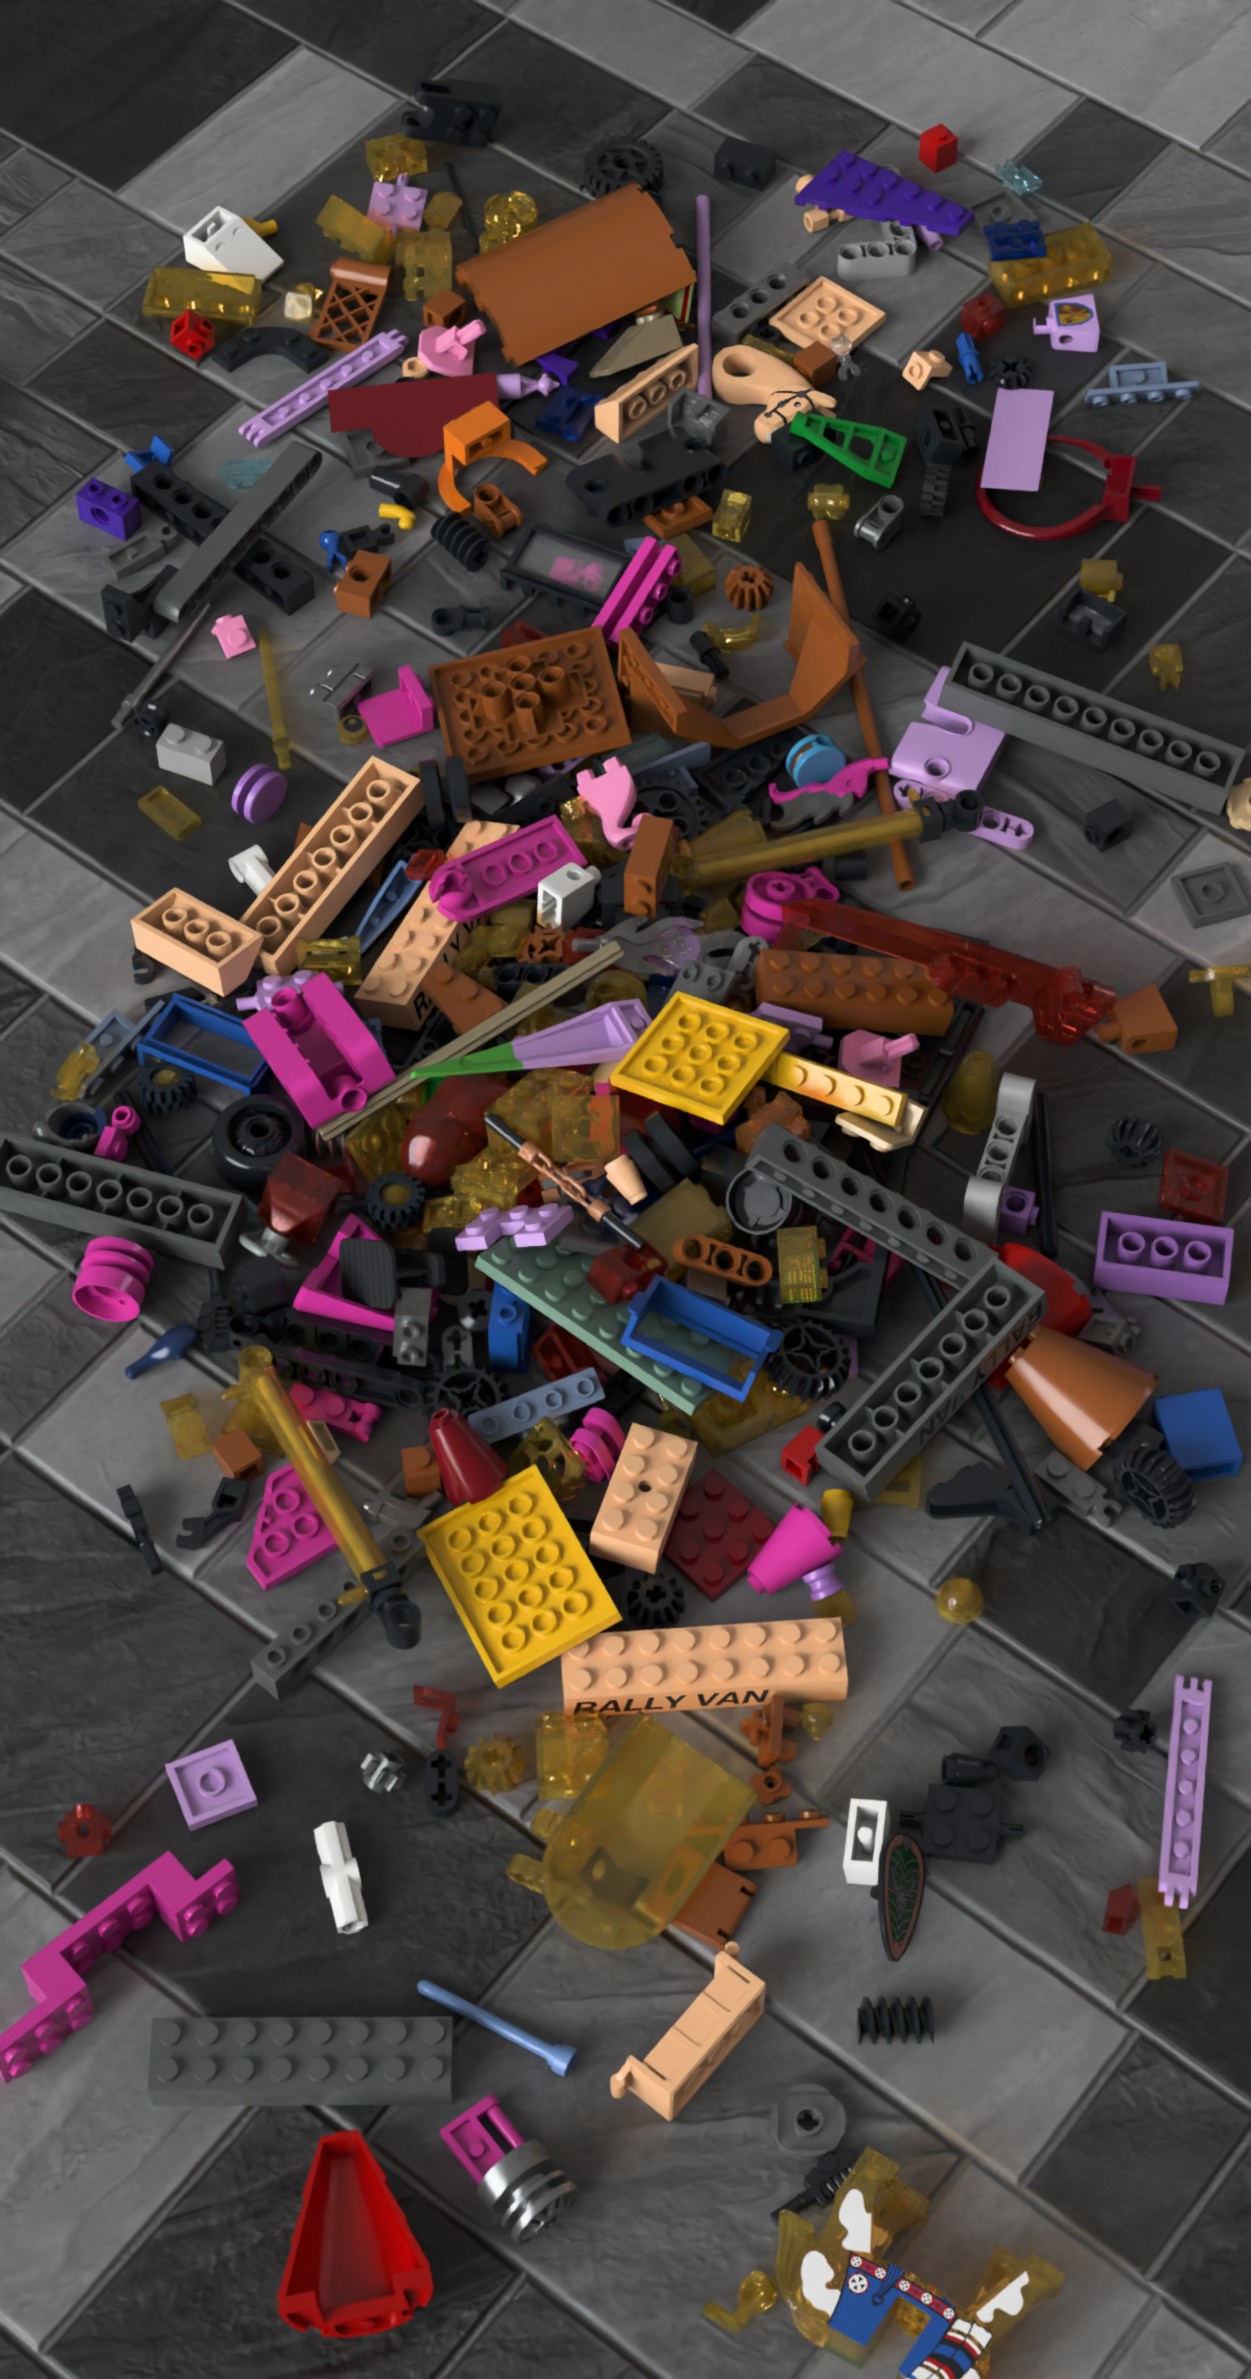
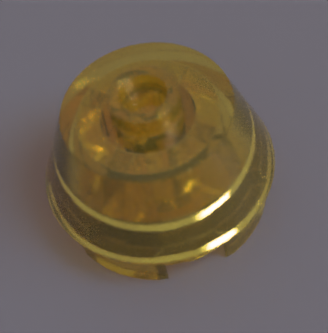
[586,969,648,1011]

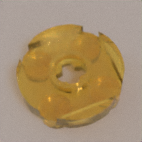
[484,191,538,240]
[50,1040,100,1102]

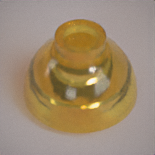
[935,1577,983,1624]

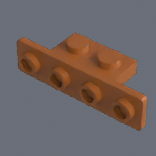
[684,1809,831,1871]

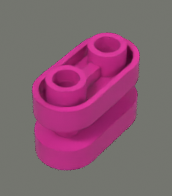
[569,1408,627,1483]

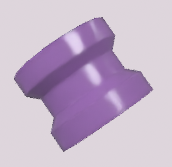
[802,1562,844,1602]

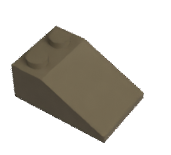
[589,311,683,378]

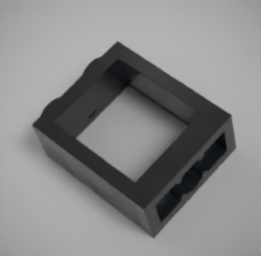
[601,876,684,935]

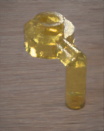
[703,2271,777,2333]

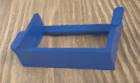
[137,992,275,1096]
[620,1274,784,1403]

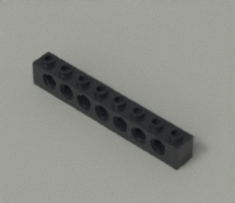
[130,459,315,616]

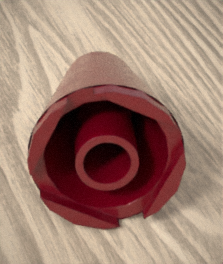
[428,1408,511,1507]

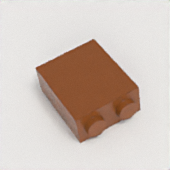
[624,814,674,918]

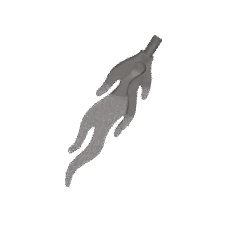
[572,916,787,977]

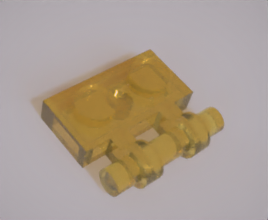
[403,243,453,301]

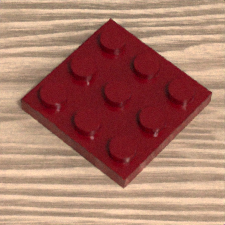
[661,1468,778,1603]

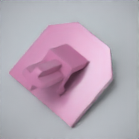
[418,320,486,377]
[837,1029,919,1088]

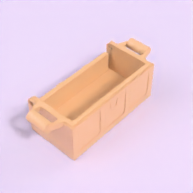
[610,1941,766,2122]

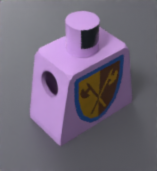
[1033,294,1100,352]

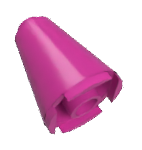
[746,1501,843,1596]

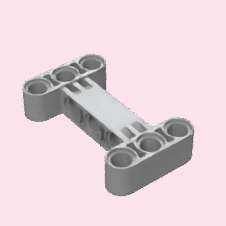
[961,1072,1037,1246]

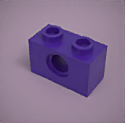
[76,477,143,542]

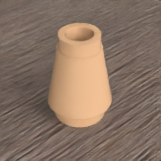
[604,1153,648,1206]

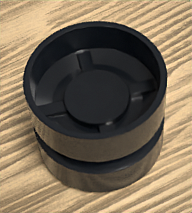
[726,1168,810,1240]

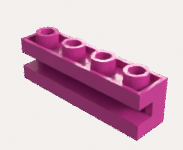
[591,536,683,655]

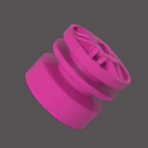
[72,1236,154,1322]

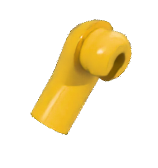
[241,217,278,238]
[379,503,416,530]

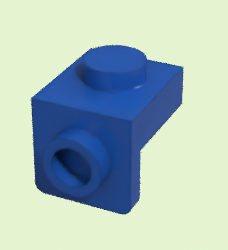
[125,435,175,473]

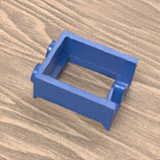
[488,1281,535,1374]

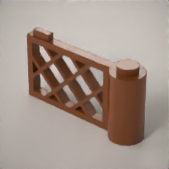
[307,257,395,353]

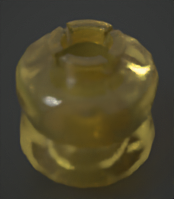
[808,483,850,520]

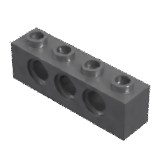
[711,261,810,348]

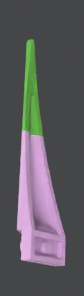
[410,998,653,1078]

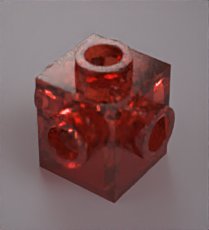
[961,291,1006,341]
[58,1803,112,1858]

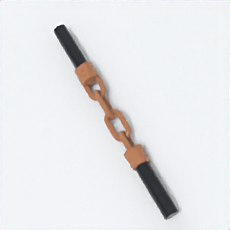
[484,1112,647,1252]

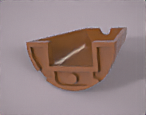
[1004,1323,1160,1472]

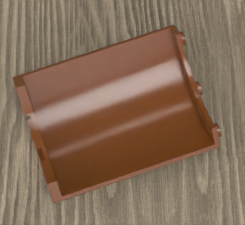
[455,182,698,367]

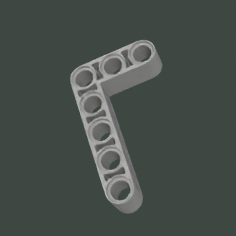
[837,164,917,281]

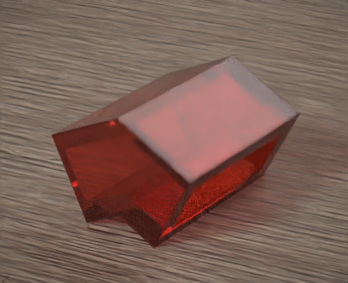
[1101,1883,1141,1936]

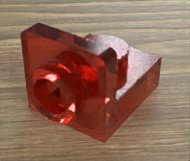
[499,619,549,649]

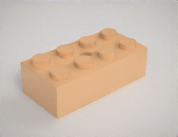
[588,1423,698,1574]

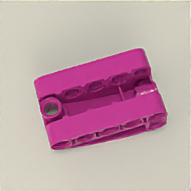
[242,971,397,1130]

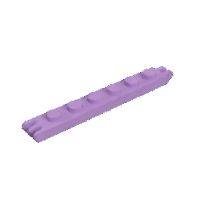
[239,329,409,448]
[1158,1674,1212,1909]

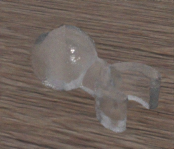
[831,334,860,380]

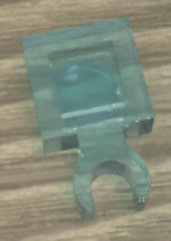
[996,159,1042,200]

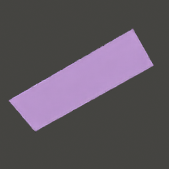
[980,387,1054,491]

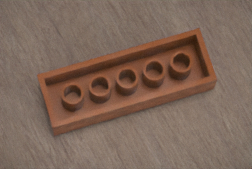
[753,949,954,1036]

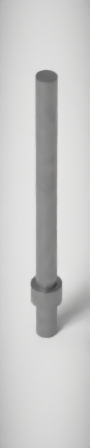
[111,602,212,729]

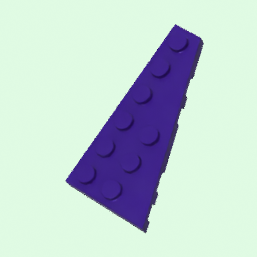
[795,150,975,237]

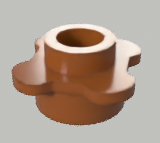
[741,1085,765,1118]
[750,1766,792,1806]

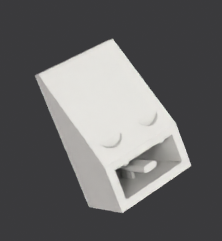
[183,206,284,295]

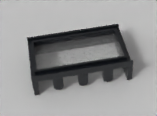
[499,519,634,617]

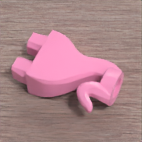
[577,757,652,851]

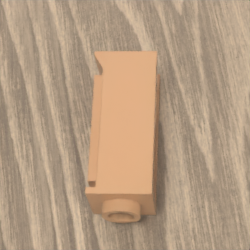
[655,662,718,711]

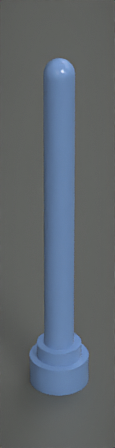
[417,1980,579,2078]

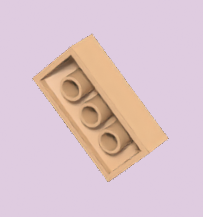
[595,343,699,444]
[131,887,264,997]

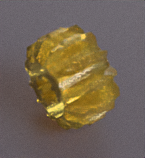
[464,1732,525,1796]

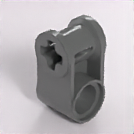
[854,495,904,550]

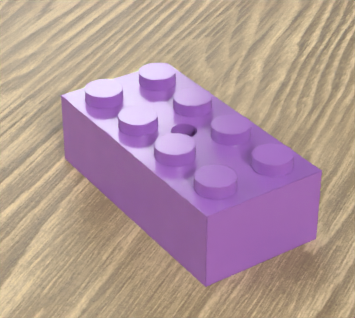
[1092,1211,1234,1305]

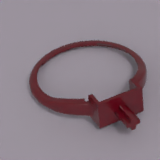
[975,435,1162,540]

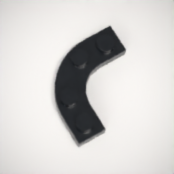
[211,326,329,374]

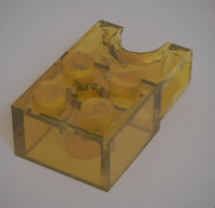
[680,1358,813,1459]

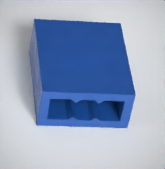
[1151,1388,1243,1482]

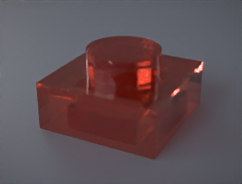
[404,849,448,880]

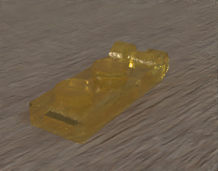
[1136,1877,1186,1980]

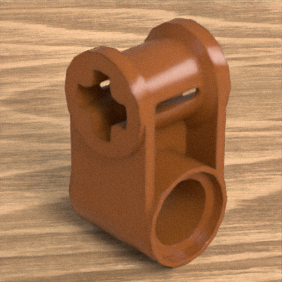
[474,483,524,539]

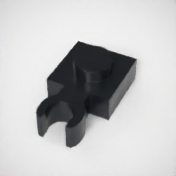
[341,523,395,560]

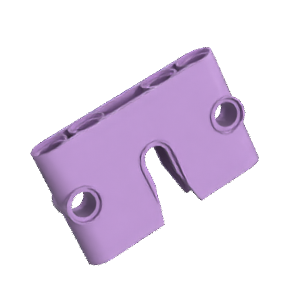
[888,665,1011,796]

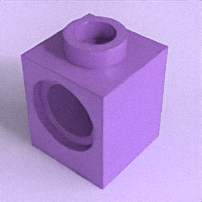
[999,1186,1039,1237]

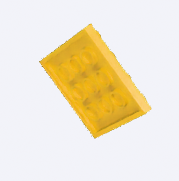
[609,991,790,1125]

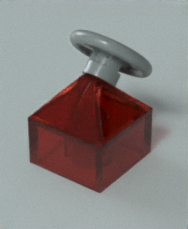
[239,1151,344,1270]

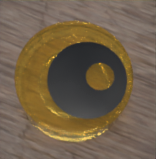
[337,715,368,745]

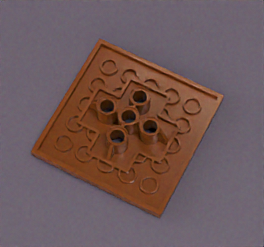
[428,625,632,785]

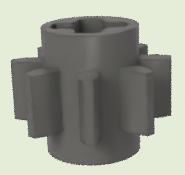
[360,1749,407,1794]

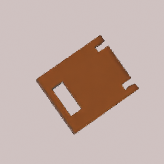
[647,1845,758,1951]

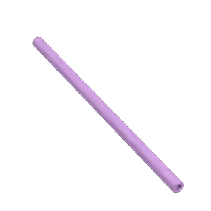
[696,195,712,418]

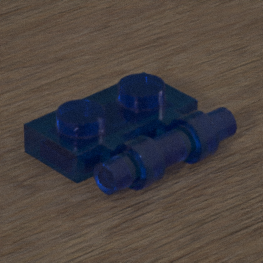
[983,219,1047,262]

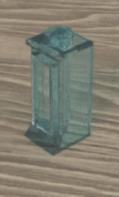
[594,730,674,778]

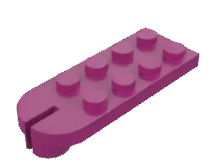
[429,814,588,922]

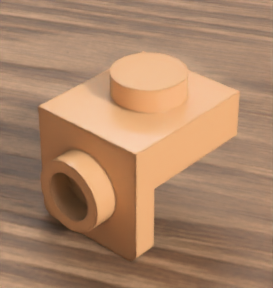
[902,350,953,390]

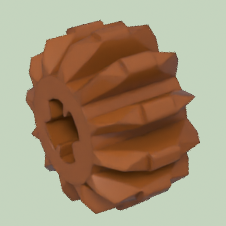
[724,562,774,613]

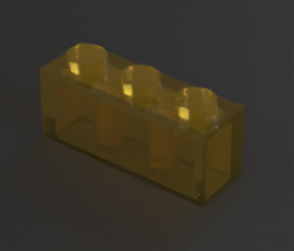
[315,194,400,265]

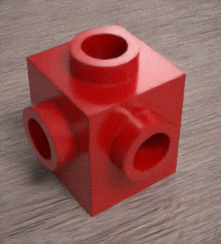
[170,309,215,360]

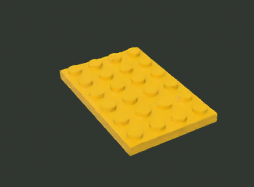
[415,1464,622,1689]

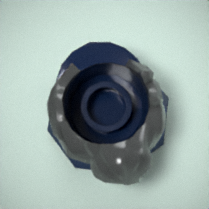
[33,1101,111,1156]

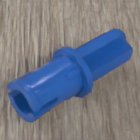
[956,333,984,384]

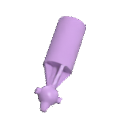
[496,373,559,400]

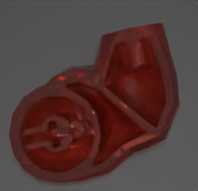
[400,1073,543,1188]

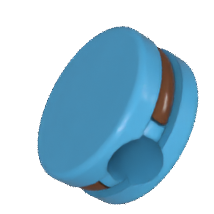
[786,734,846,787]

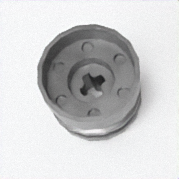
[476,2139,579,2245]

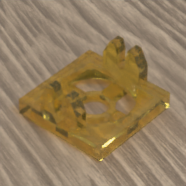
[505,1417,588,1502]

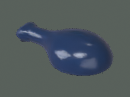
[125,1324,199,1380]

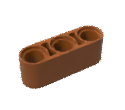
[672,1234,772,1287]

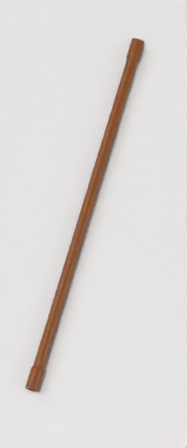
[812,520,916,891]

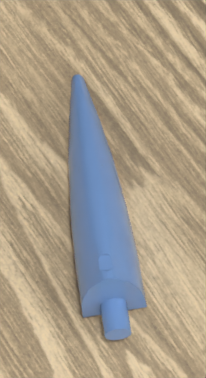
[341,854,425,970]

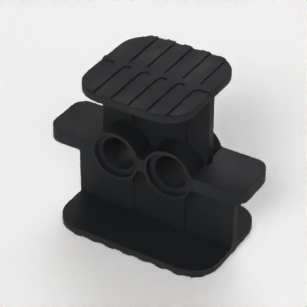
[339,1228,469,1309]

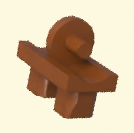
[740,1694,799,1768]

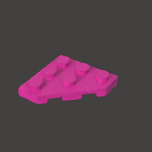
[246,1459,348,1592]

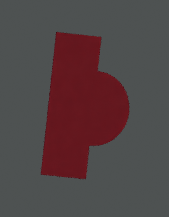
[328,372,499,458]

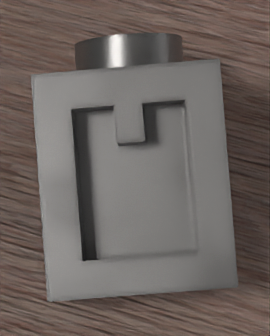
[1078,1313,1136,1360]

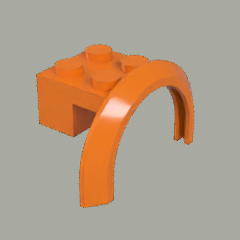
[438,400,548,516]

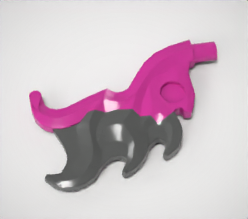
[769,757,889,831]

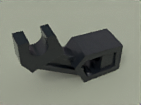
[176,1476,250,1551]

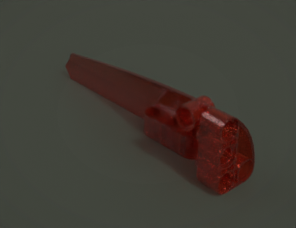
[781,898,1117,1048]

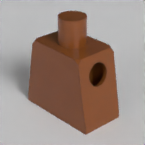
[1096,984,1178,1055]

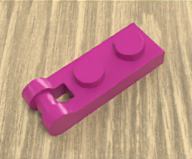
[284,1383,382,1442]

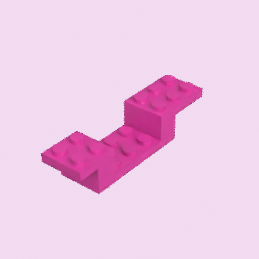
[0,1850,241,2083]

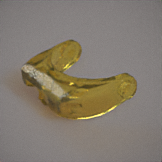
[703,613,760,654]

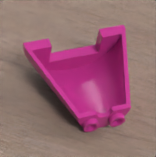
[293,1213,442,1333]

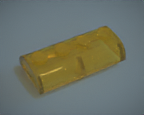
[142,266,261,326]

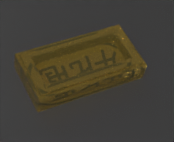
[138,784,201,841]

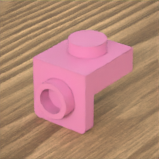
[211,614,256,660]

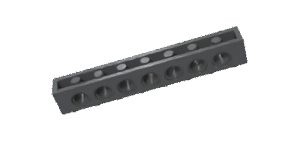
[744,1122,999,1291]

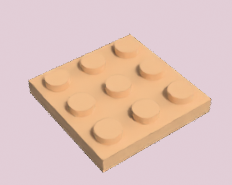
[769,275,886,363]

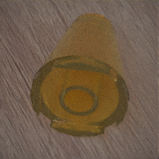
[678,808,768,874]
[941,1051,1001,1135]

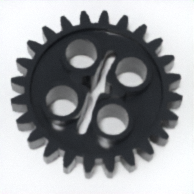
[617,776,708,869]

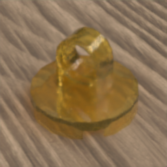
[1188,965,1251,1017]

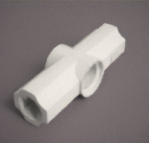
[314,1821,368,1934]

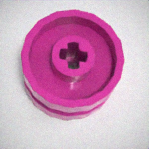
[739,871,814,945]

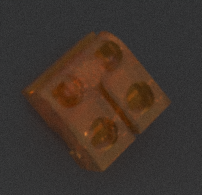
[735,1091,811,1156]

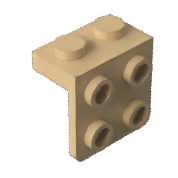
[835,1079,929,1152]

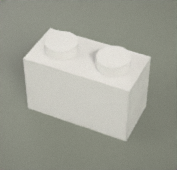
[843,1798,891,1885]

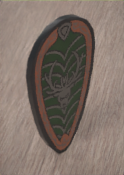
[870,1832,926,1962]

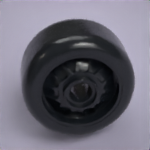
[212,1094,311,1195]

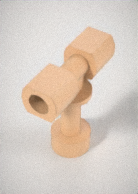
[796,175,855,233]

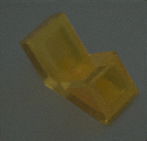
[159,1393,213,1461]

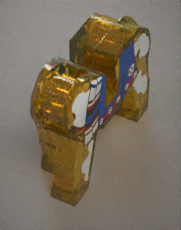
[775,2146,1066,2379]

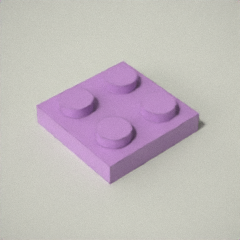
[165,1739,258,1831]

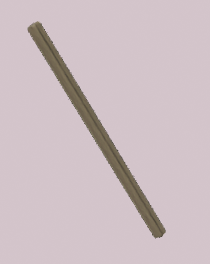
[317,941,624,1141]

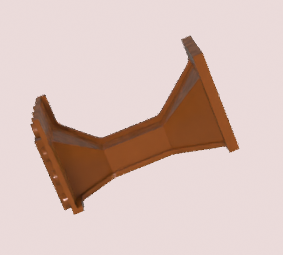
[617,561,868,750]

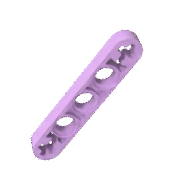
[893,780,1034,850]

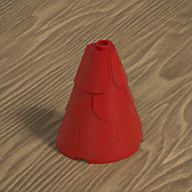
[277,2129,433,2338]

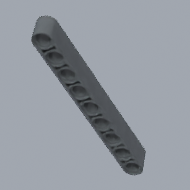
[153,441,323,624]

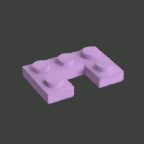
[455,1203,574,1251]

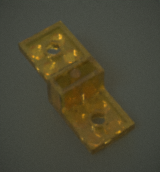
[451,1067,595,1204]

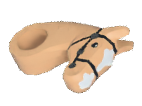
[712,345,837,444]

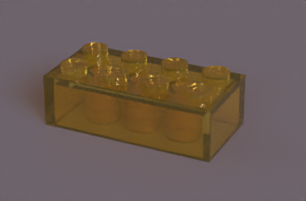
[987,222,1113,309]

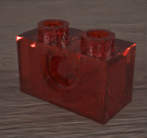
[586,1237,669,1306]

